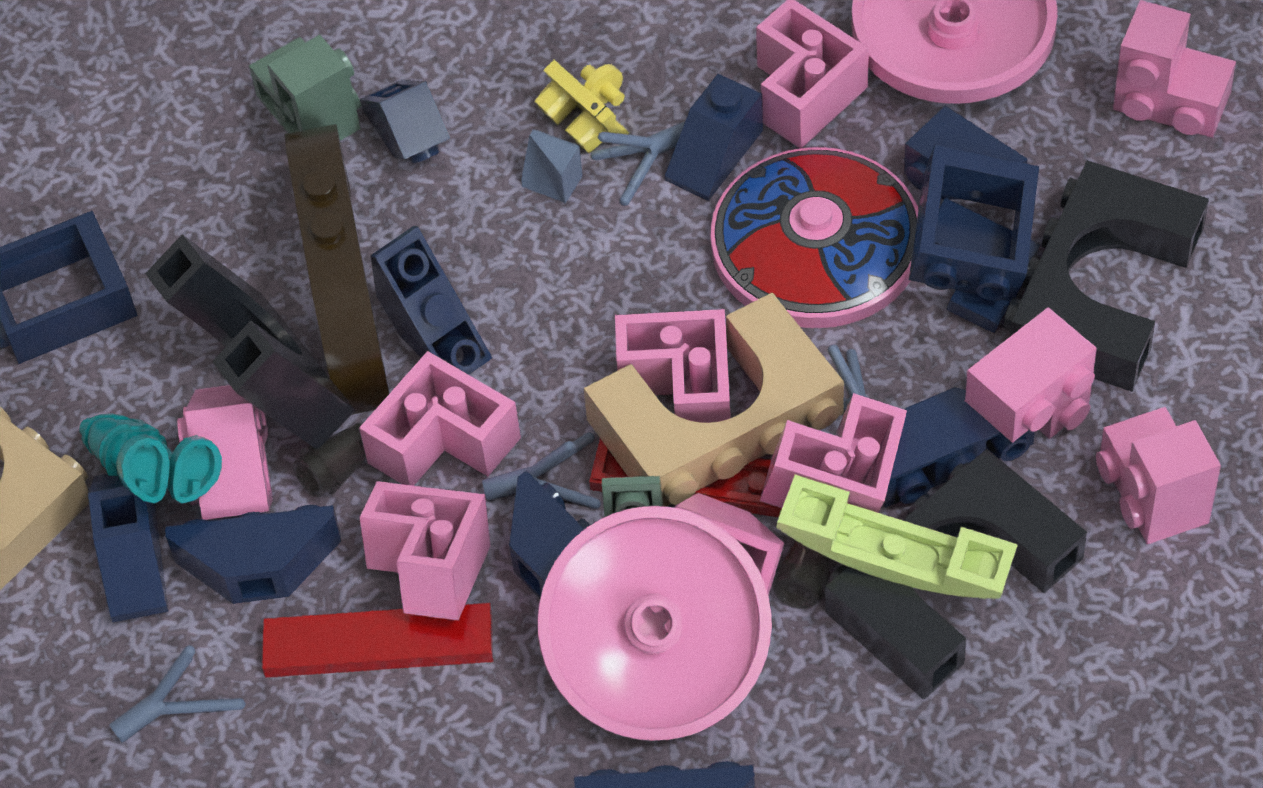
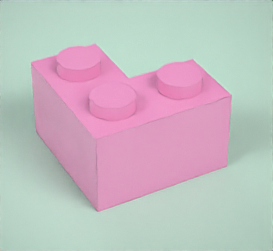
[756,0,868,149]
[1113,0,1236,138]
[965,307,1097,443]
[615,309,731,423]
[359,351,521,486]
[177,385,273,520]
[760,393,907,513]
[1096,406,1221,545]
[360,481,490,620]

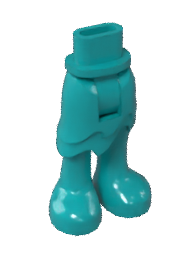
[79,413,222,504]

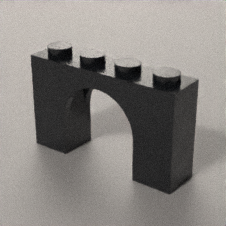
[1003,160,1209,392]
[145,234,355,450]
[825,449,1087,700]

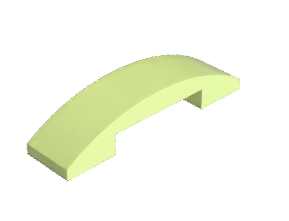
[776,475,1017,599]

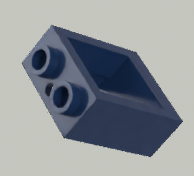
[909,145,1039,301]
[0,211,138,364]

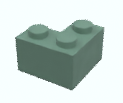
[249,35,361,141]

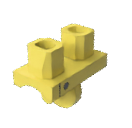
[534,60,629,153]

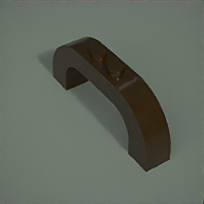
[284,124,390,415]

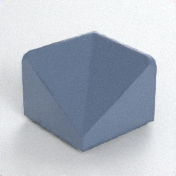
[521,130,583,204]

